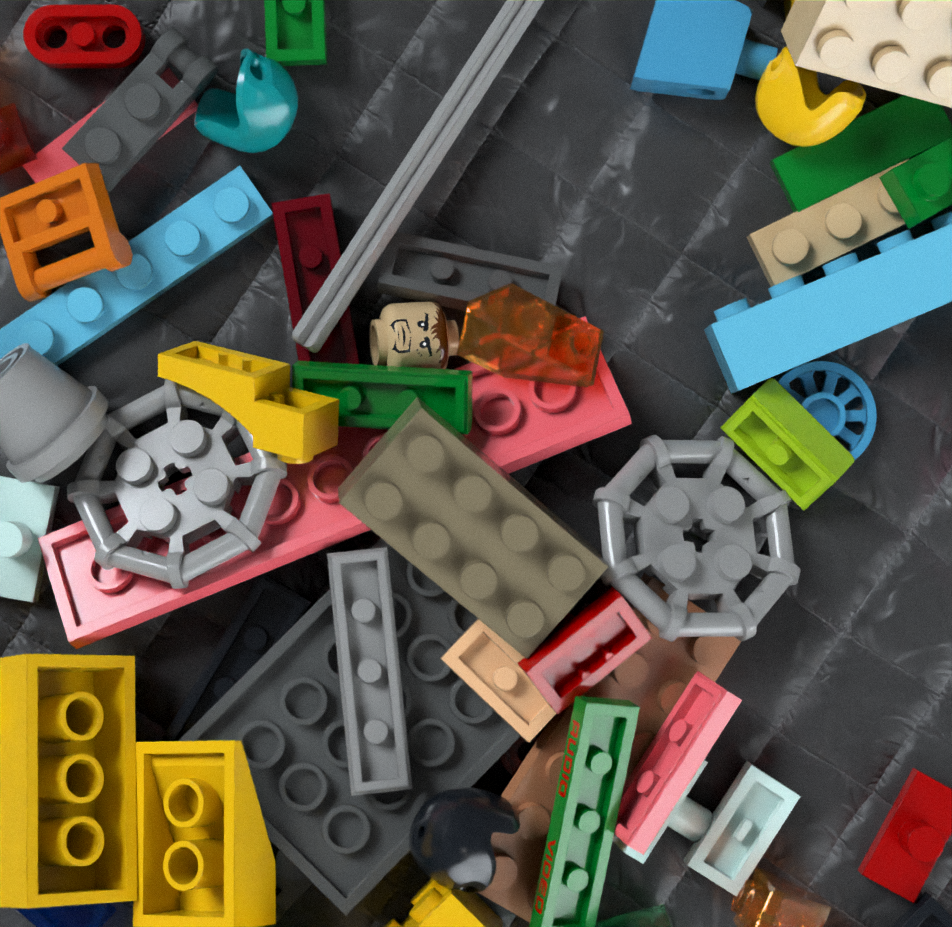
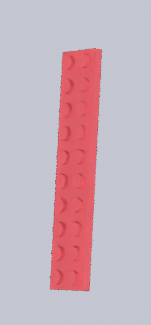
[38,316,632,649]

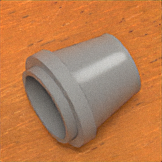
[0,343,109,483]

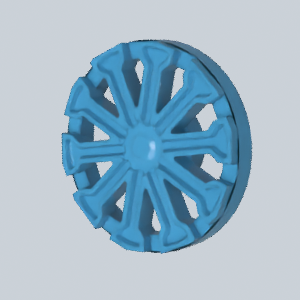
[777,361,877,459]

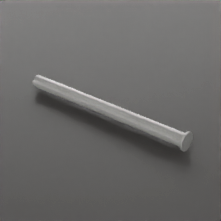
[292,0,545,353]

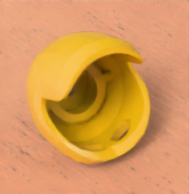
[755,46,866,147]

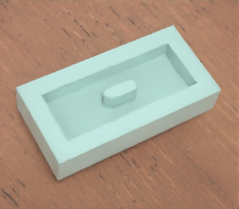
[683,761,801,897]

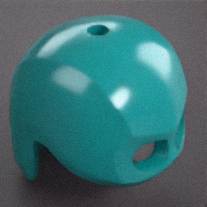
[194,48,298,153]

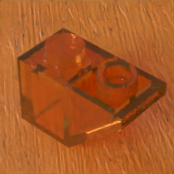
[457,283,604,387]
[731,867,832,927]

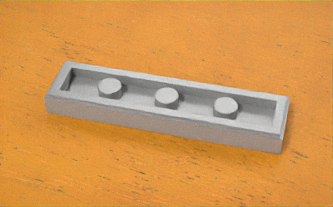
[327,547,412,796]

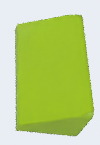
[720,378,855,510]

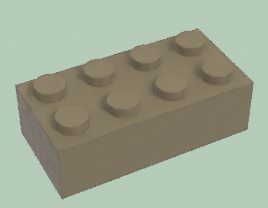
[338,397,608,659]

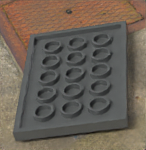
[179,538,548,916]

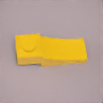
[158,341,339,464]

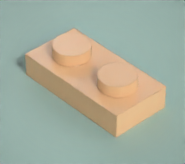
[440,619,556,743]

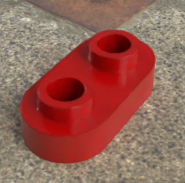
[23,4,145,68]

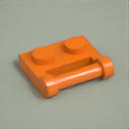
[0,163,133,303]

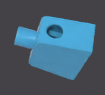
[630,0,778,100]

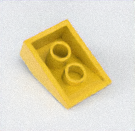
[133,740,276,927]

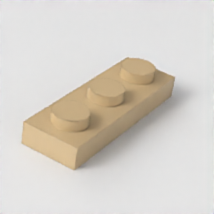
[746,158,909,287]

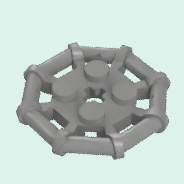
[67,379,287,589]
[592,435,801,642]

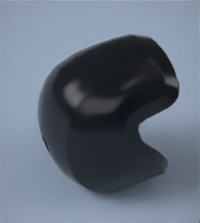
[409,788,520,893]

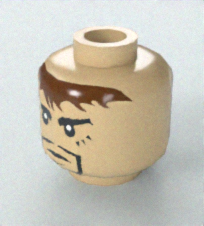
[369,301,459,369]

